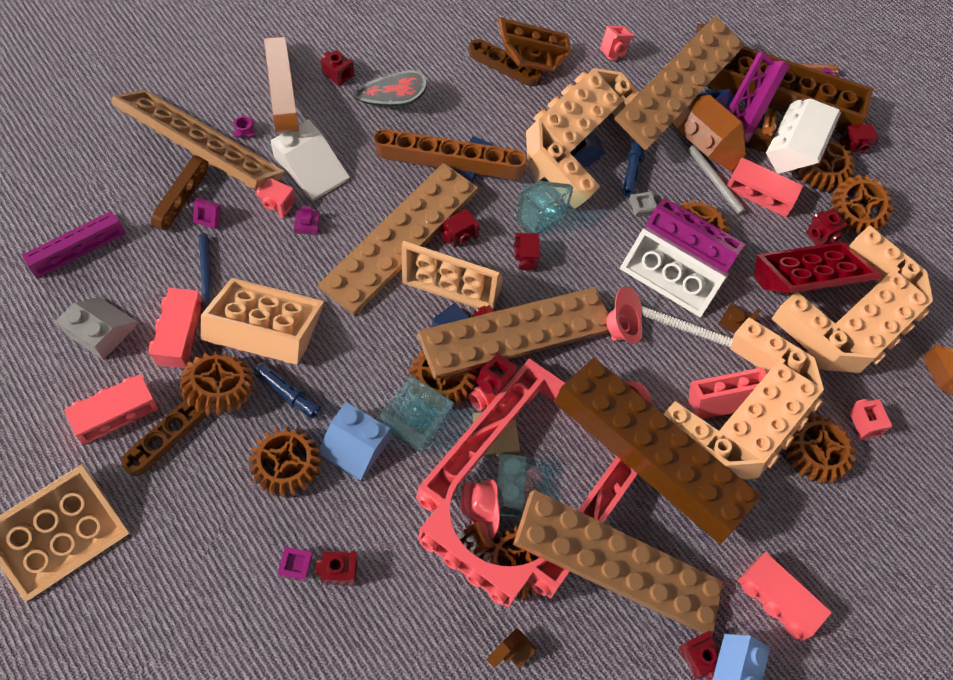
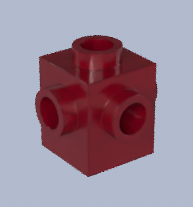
[806,208,848,245]

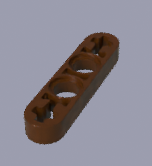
[469,39,542,86]
[151,155,209,231]
[121,400,207,476]

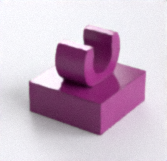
[193,198,221,229]
[294,206,320,235]
[277,547,313,582]

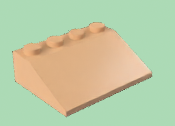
[402,241,503,309]
[201,278,324,364]
[0,463,129,602]

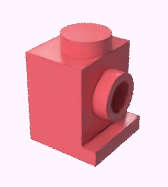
[600,26,634,61]
[256,178,295,218]
[849,399,893,440]

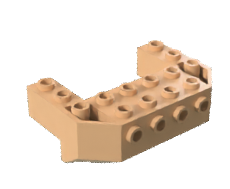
[526,68,639,209]
[772,226,933,373]
[663,318,824,479]

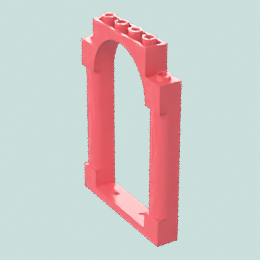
[416,359,637,608]

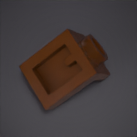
[747,125,780,153]
[718,303,760,334]
[457,521,494,559]
[486,628,537,668]

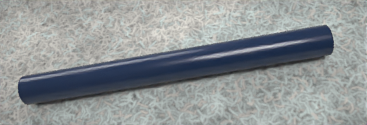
[199,233,213,312]

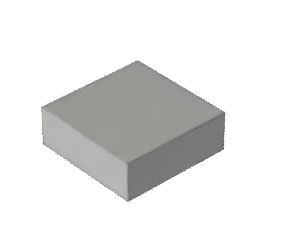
[629,191,657,217]

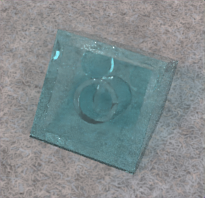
[516,181,574,233]
[380,376,454,454]
[496,454,549,518]

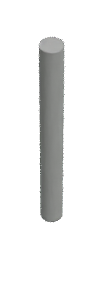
[688,145,746,215]

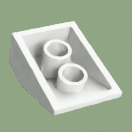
[271,119,350,201]

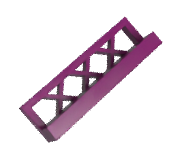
[728,52,790,143]
[646,198,746,273]
[22,211,126,279]

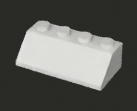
[766,99,841,174]
[620,227,729,317]

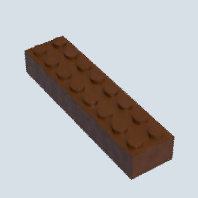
[707,46,874,132]
[554,357,762,544]

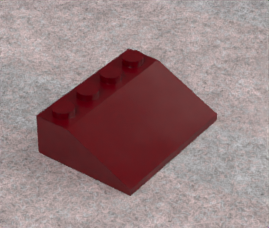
[754,241,882,293]

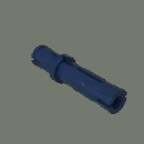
[622,139,645,197]
[253,362,321,420]

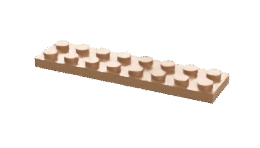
[614,15,745,150]
[112,89,284,189]
[318,163,478,316]
[417,287,610,380]
[513,490,723,634]

